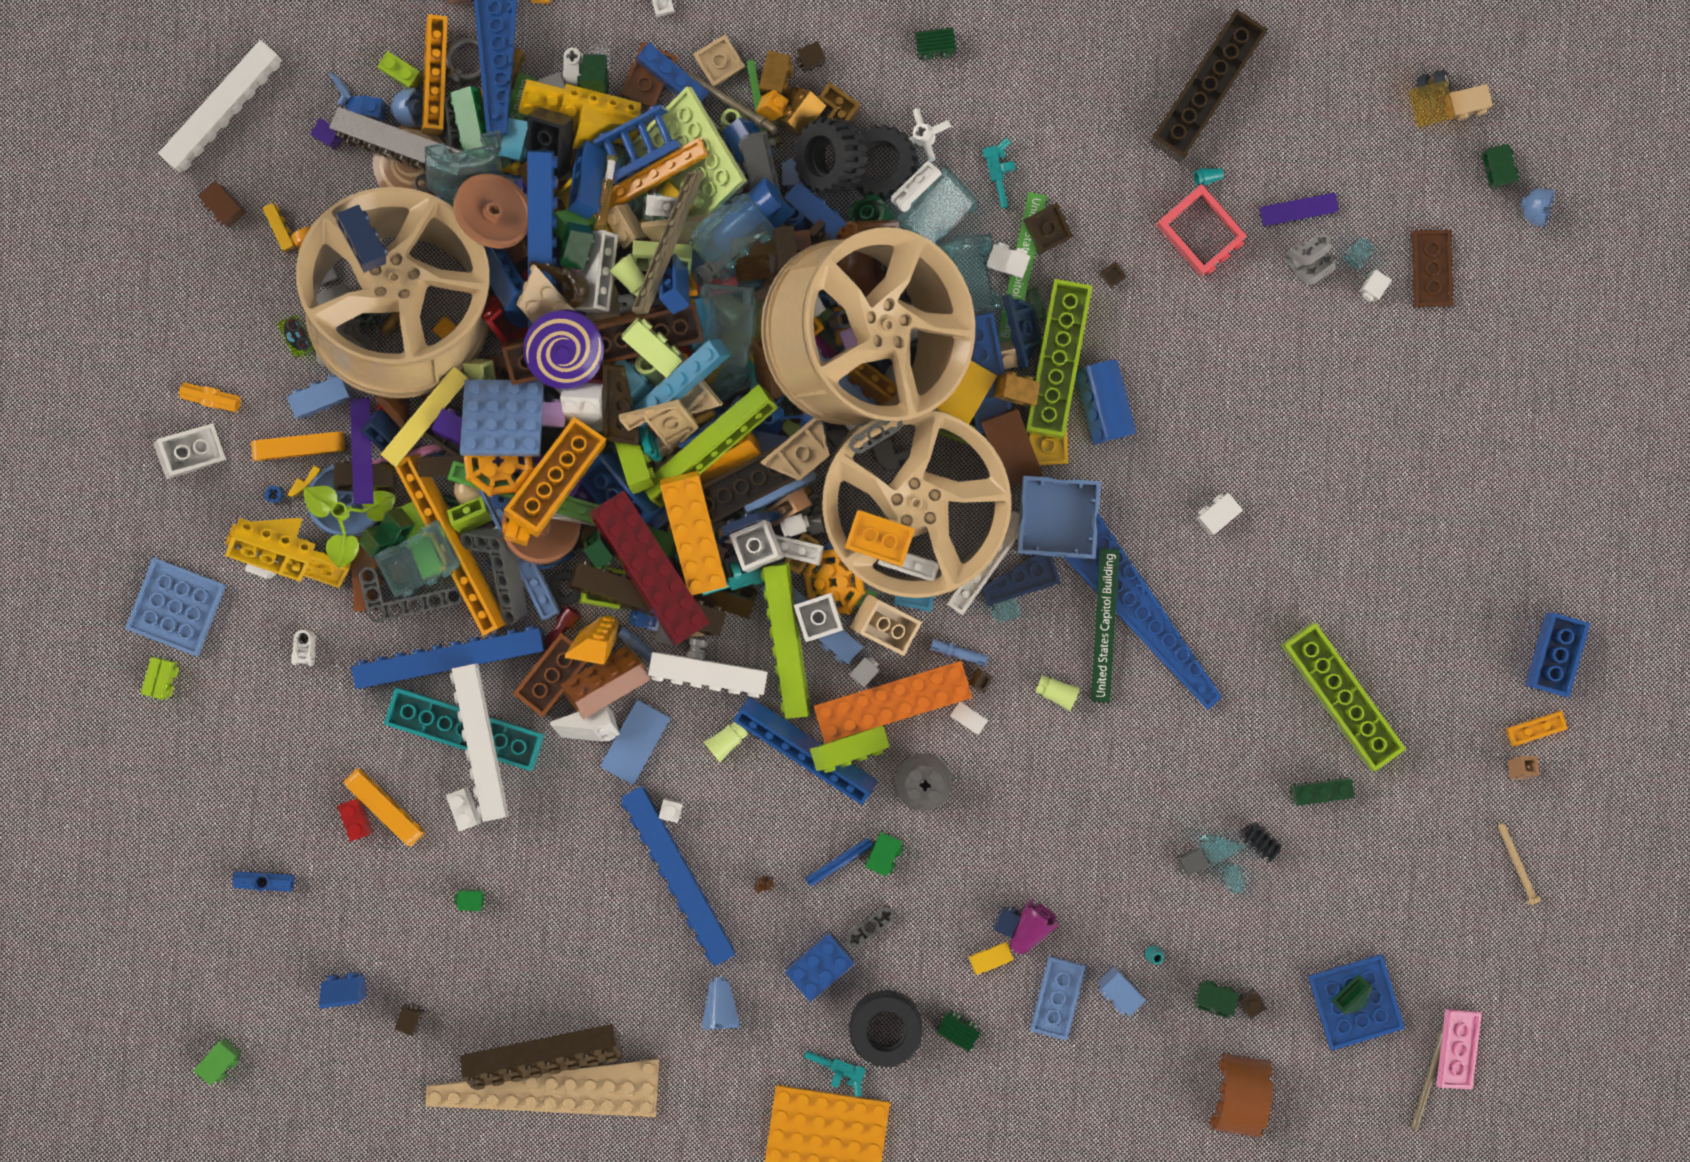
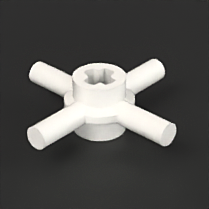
[909,109,952,162]

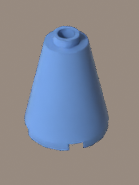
[701,977,740,1030]

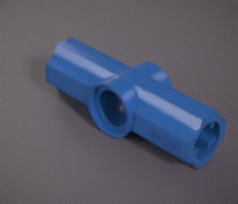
[232,871,295,892]

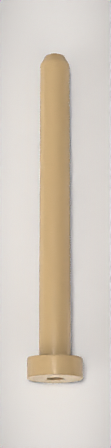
[1498,823,1541,905]

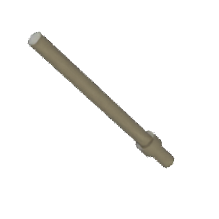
[685,71,778,134]
[1410,1022,1444,1131]

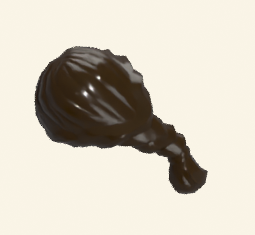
[529,261,590,308]

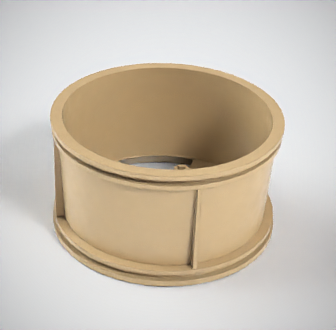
[296,187,489,398]
[761,227,975,425]
[822,408,1011,598]

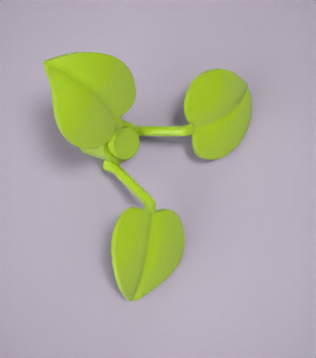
[304,485,396,568]

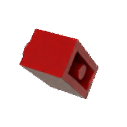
[337,798,373,842]

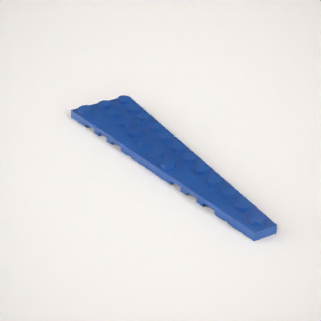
[474,0,518,138]
[1063,513,1222,710]

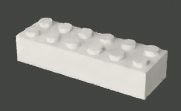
[648,651,768,698]

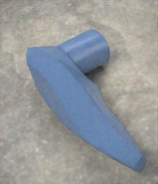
[329,72,351,106]

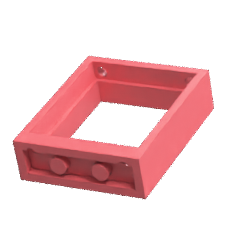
[1156,184,1247,277]

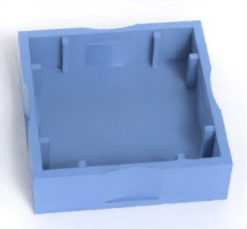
[1016,476,1101,559]

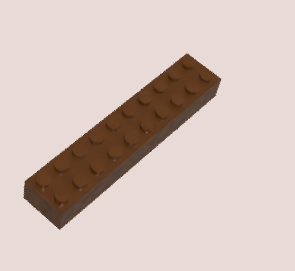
[501,298,704,385]

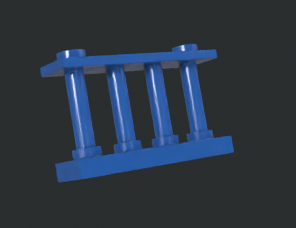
[593,104,683,185]

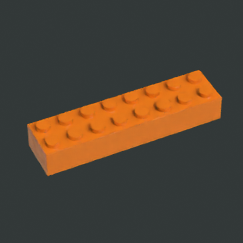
[814,661,973,743]

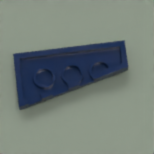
[982,555,1061,606]

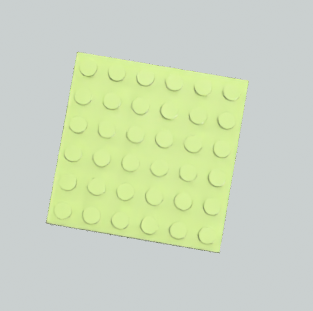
[617,86,747,216]

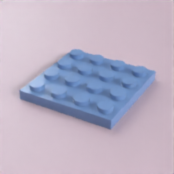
[460,380,544,457]
[125,557,226,656]

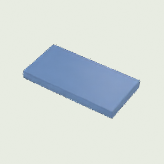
[742,471,816,514]
[600,699,671,785]
[1030,955,1086,1041]

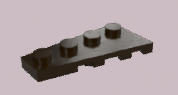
[602,363,641,446]

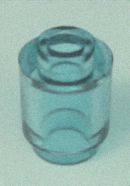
[1222,864,1246,894]

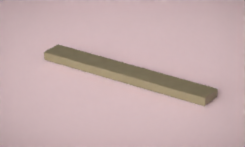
[632,170,704,314]

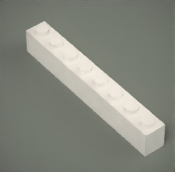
[158,40,282,173]
[450,664,509,822]

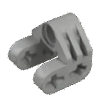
[1284,234,1336,285]

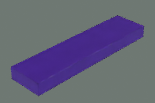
[1259,193,1339,227]

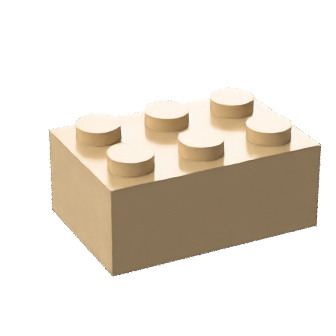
[850,594,922,656]

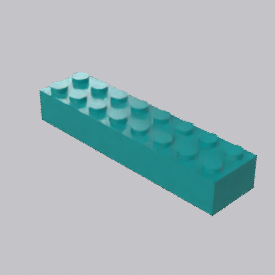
[383,687,546,771]

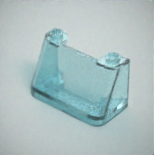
[895,165,979,246]
[937,233,1005,315]

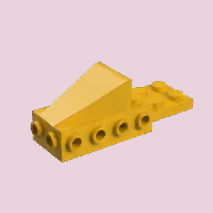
[518,79,641,149]
[225,518,351,588]

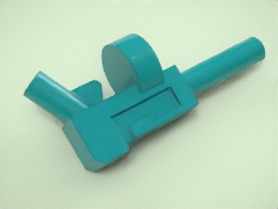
[983,137,1016,209]
[701,561,763,596]
[804,1050,866,1097]

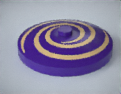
[524,309,604,389]

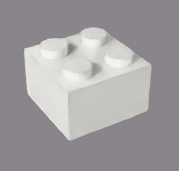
[730,520,784,573]
[794,593,844,642]

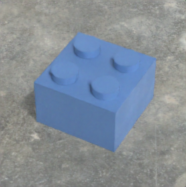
[1098,966,1146,1017]

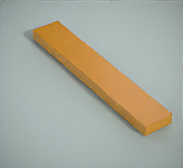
[602,137,709,210]

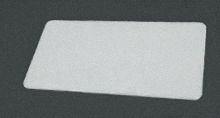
[950,702,988,735]

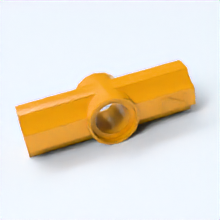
[179,382,241,413]

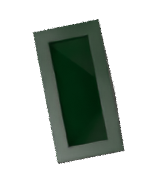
[1331,974,1372,1015]

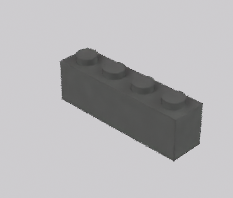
[739,131,782,199]

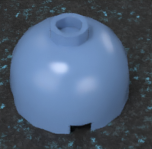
[390,88,423,127]
[1521,188,1555,227]

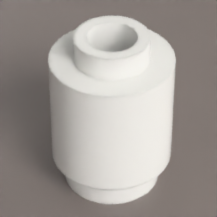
[780,513,810,537]

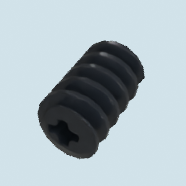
[1238,821,1282,864]

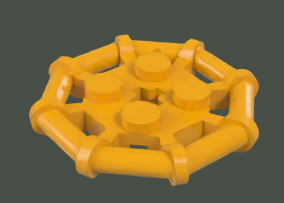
[463,456,535,497]
[802,549,866,615]

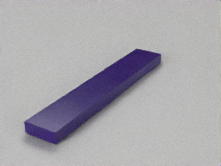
[350,398,374,505]

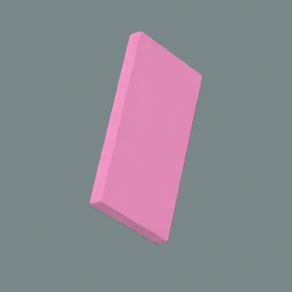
[1436,1009,1482,1089]

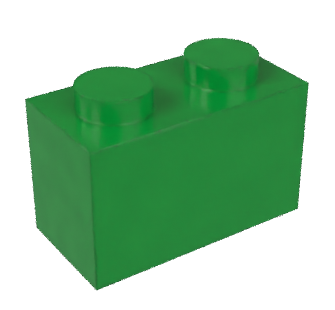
[865,830,904,877]

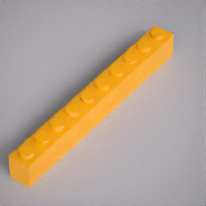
[394,454,507,636]

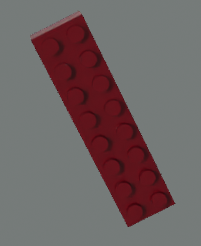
[588,491,710,646]

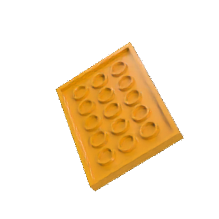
[765,1084,890,1162]

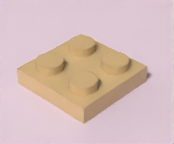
[693,35,746,87]

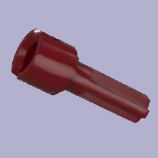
[541,605,581,654]

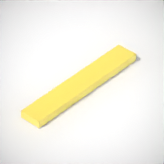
[380,366,470,467]

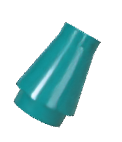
[1193,168,1224,186]
[1145,945,1164,965]

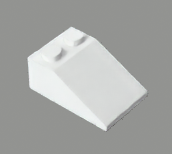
[560,383,603,431]
[153,423,226,480]
[550,706,620,741]

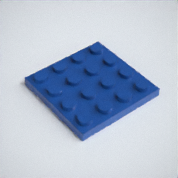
[1307,953,1405,1051]

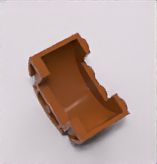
[1210,1053,1273,1138]

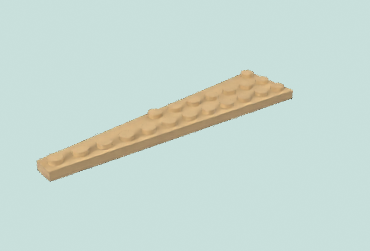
[425,1058,659,1117]

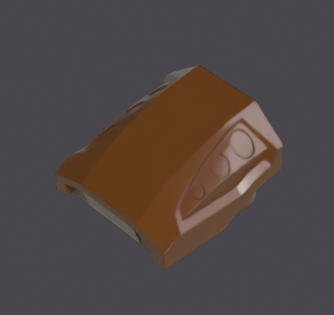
[374,395,410,429]

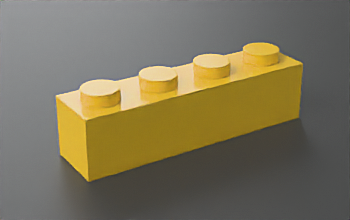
[262,203,296,253]

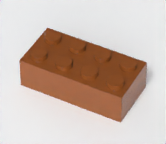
[513,633,589,717]
[560,646,650,719]

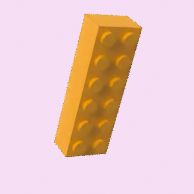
[504,417,606,537]
[660,471,727,595]

